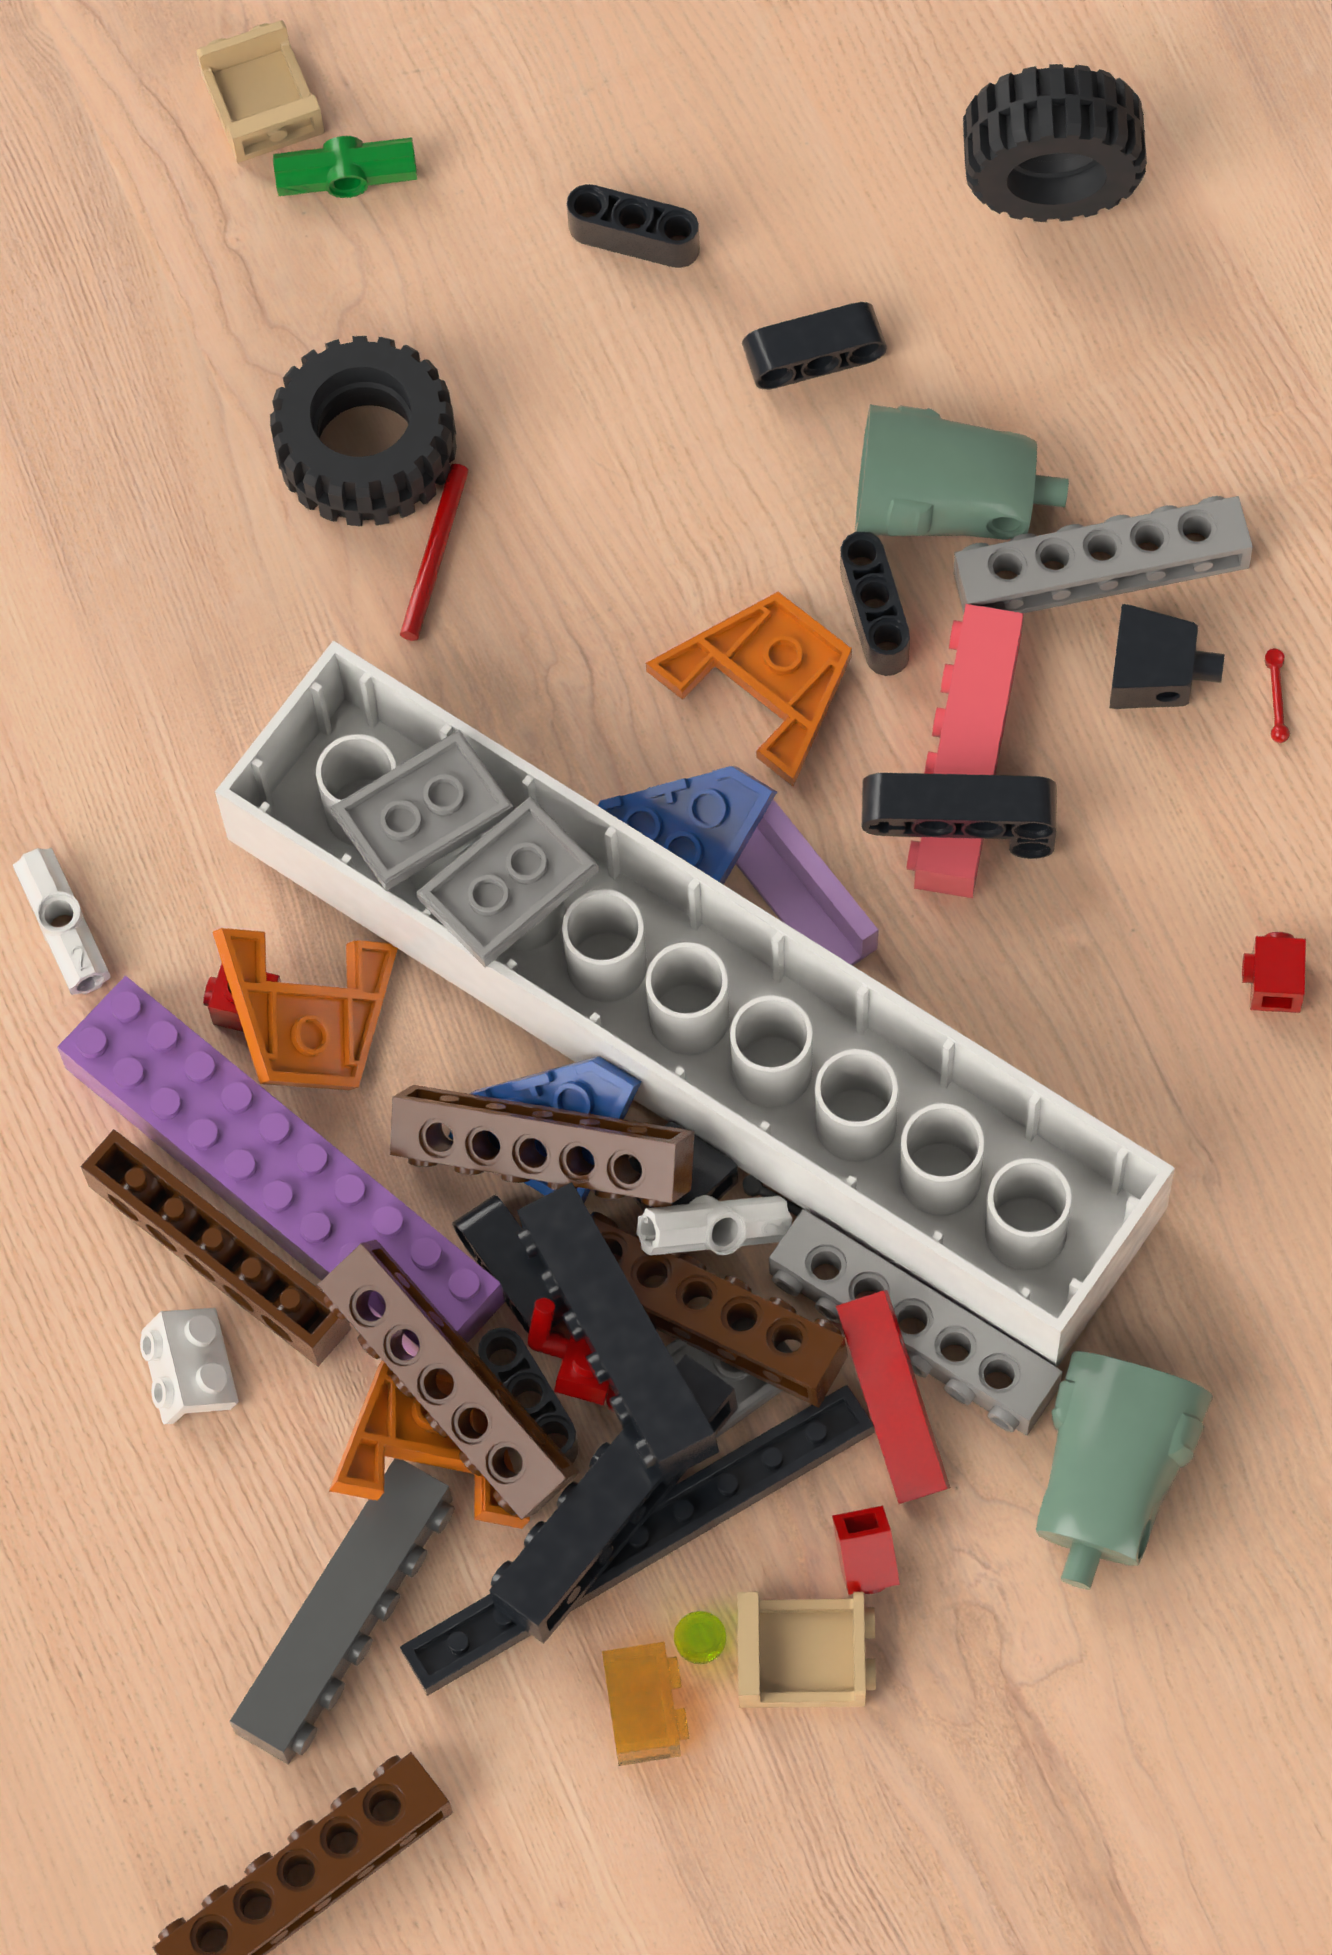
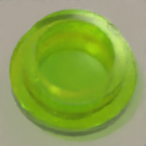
[674,1611,726,1664]

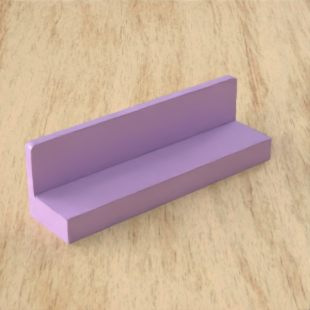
[736,799,879,966]

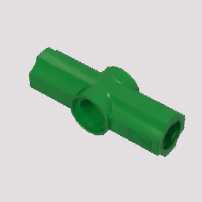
[273,136,417,198]

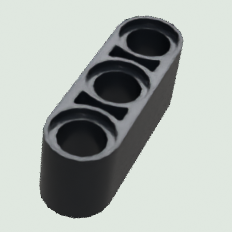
[566,184,700,268]
[742,302,887,390]
[840,532,910,676]
[452,1195,568,1334]
[478,1328,578,1464]

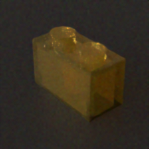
[602,1642,689,1766]

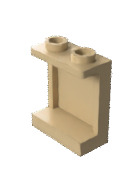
[196,21,325,163]
[737,1592,876,1708]

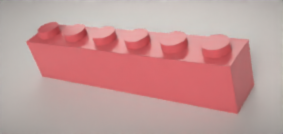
[907,604,1024,898]

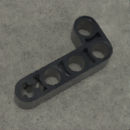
[861,773,1057,859]

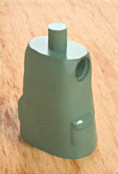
[855,404,1069,540]
[1036,1351,1213,1590]

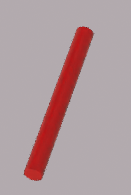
[400,464,469,641]

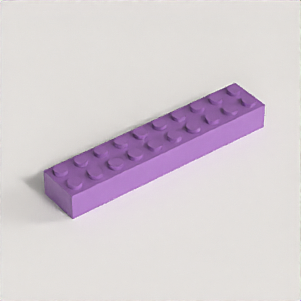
[57,975,505,1356]

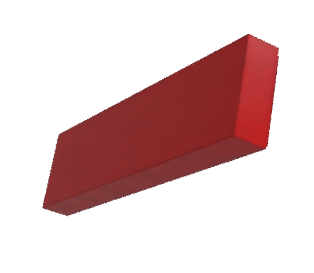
[836,1290,951,1504]

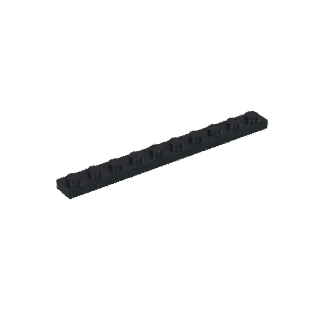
[400,1385,875,1696]

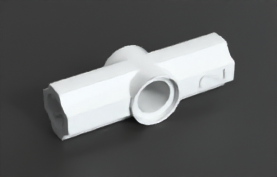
[13,848,111,995]
[637,1195,792,1255]

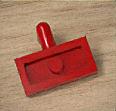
[527,1298,610,1406]

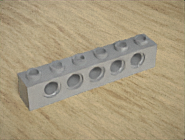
[953,496,1253,614]
[769,1209,1063,1436]

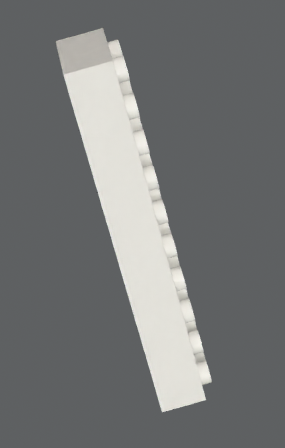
[215,640,1175,1367]

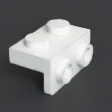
[140,1308,239,1424]

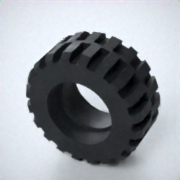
[963,64,1147,222]
[270,335,457,526]

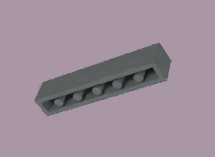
[230,1458,454,1765]

